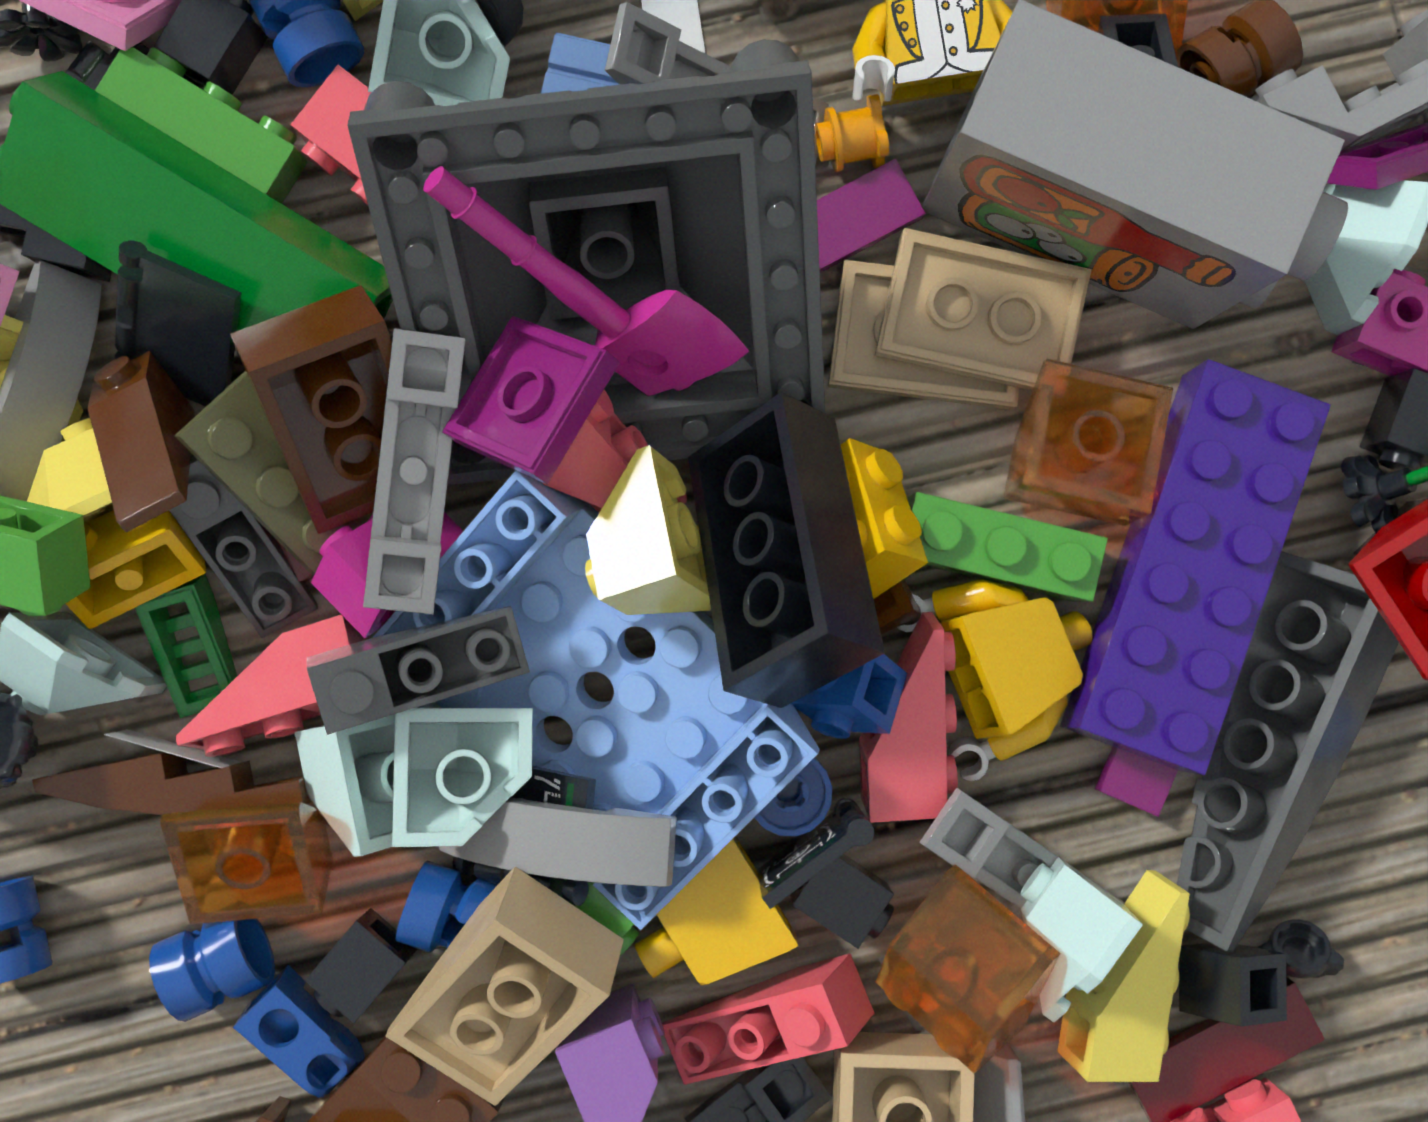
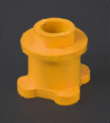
[815,94,889,172]

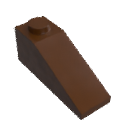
[88,351,195,532]

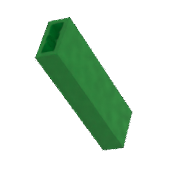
[0,71,393,331]

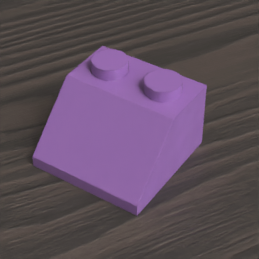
[555,983,665,1122]

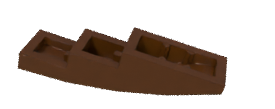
[32,752,312,816]

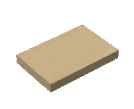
[874,228,1092,397]
[828,260,1019,410]

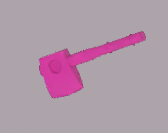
[423,166,749,396]

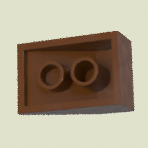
[230,285,392,534]
[307,1037,505,1122]

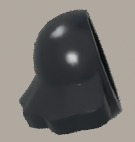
[1257,919,1344,979]

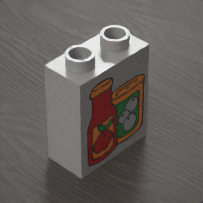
[922,0,1348,329]

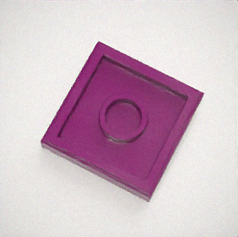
[442,316,620,485]

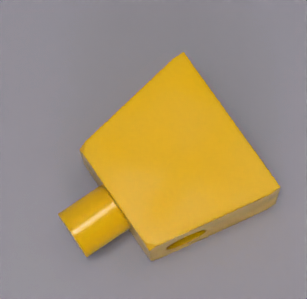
[635,836,799,985]

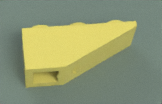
[1057,870,1190,1082]

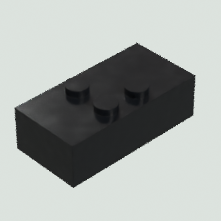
[688,392,885,708]

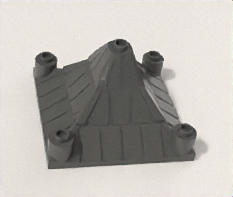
[347,39,825,485]

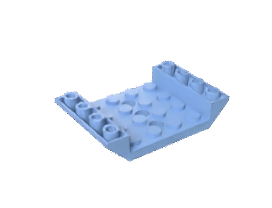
[373,471,820,930]

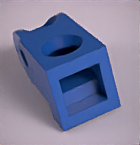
[233,965,365,1098]

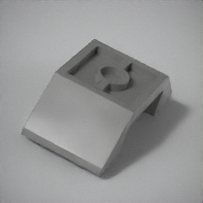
[1252,10,1428,151]

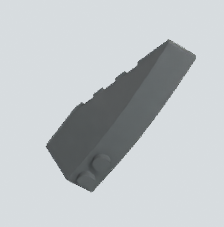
[1177,551,1399,953]

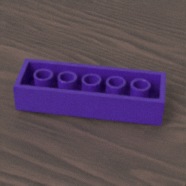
[1060,359,1331,775]

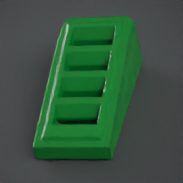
[135,574,237,718]

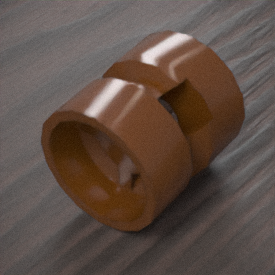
[1176,0,1303,99]

